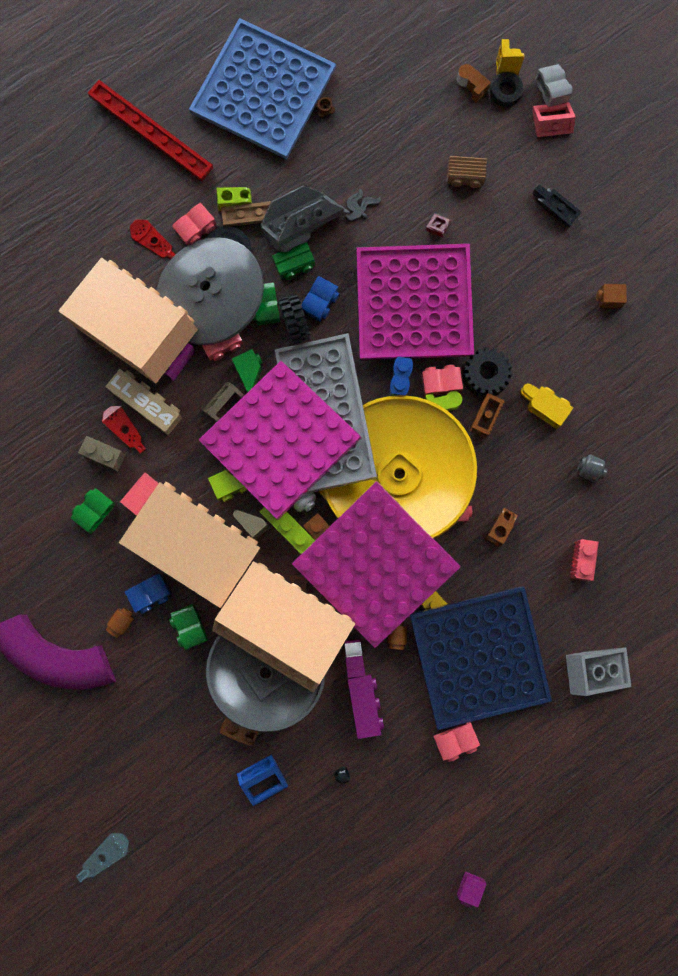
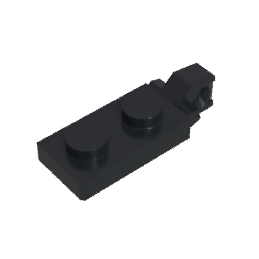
[532,184,581,228]

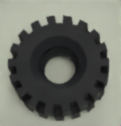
[278,294,311,345]
[463,347,513,398]

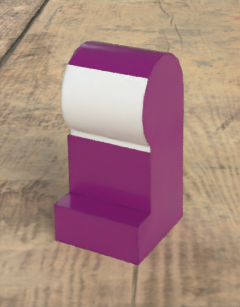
[345,639,366,678]

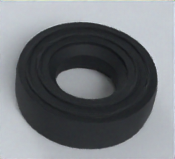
[490,72,523,107]

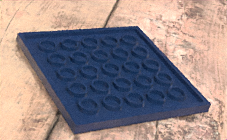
[410,586,552,730]

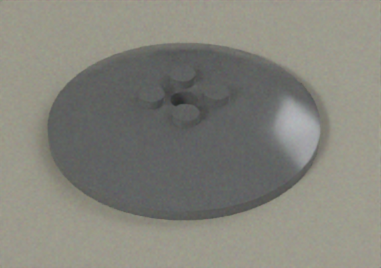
[157,237,264,345]
[206,635,325,732]

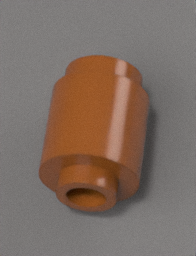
[106,607,134,638]
[387,622,408,650]

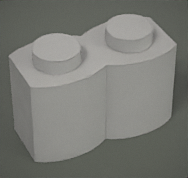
[535,64,573,107]

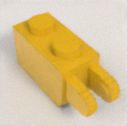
[520,383,573,430]

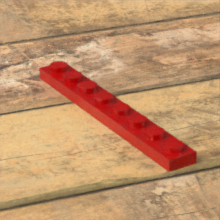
[88,80,213,181]

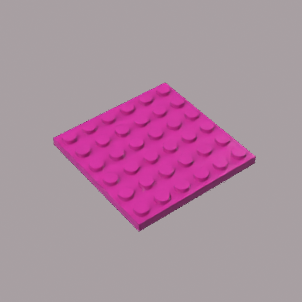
[357,244,474,360]
[199,361,361,520]
[292,481,460,648]

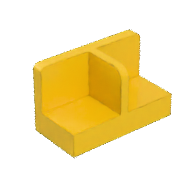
[496,39,524,76]

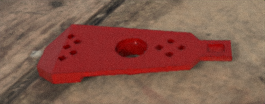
[130,219,176,259]
[102,406,146,454]

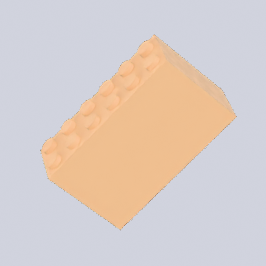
[59,258,198,384]
[119,482,260,608]
[212,561,355,693]

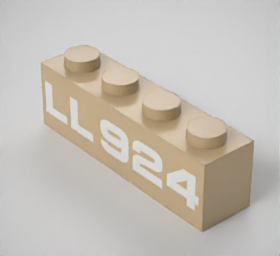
[105,369,182,435]

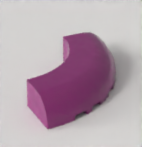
[0,614,116,690]

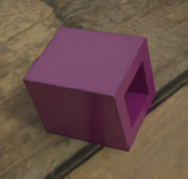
[457,872,486,908]

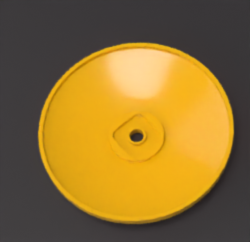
[324,395,477,539]

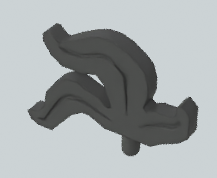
[346,189,381,222]

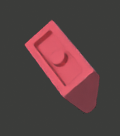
[532,102,576,137]

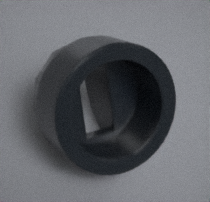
[334,766,350,784]

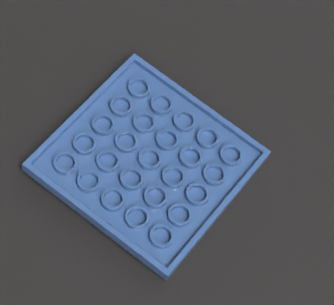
[189,18,336,159]

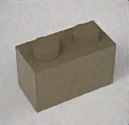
[78,436,126,472]

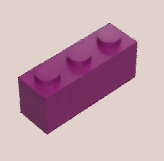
[348,674,384,739]

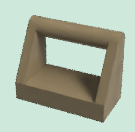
[202,382,245,422]
[233,510,269,540]

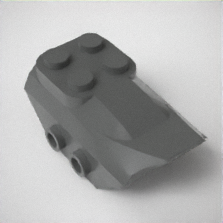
[260,185,350,252]

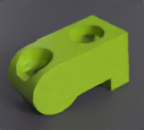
[217,187,252,211]
[424,391,462,412]

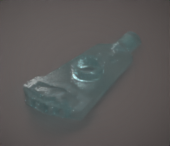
[76,833,129,882]

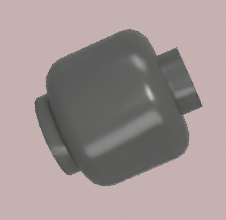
[577,455,608,483]

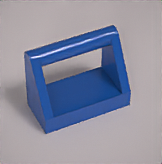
[237,754,288,806]

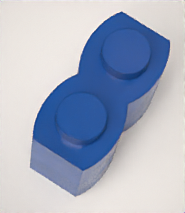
[301,276,340,322]
[389,356,413,396]
[125,573,172,614]

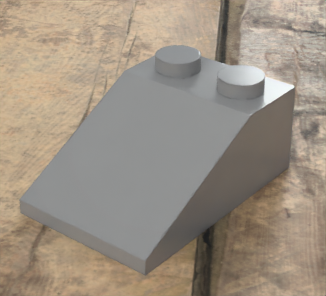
[566,648,631,696]

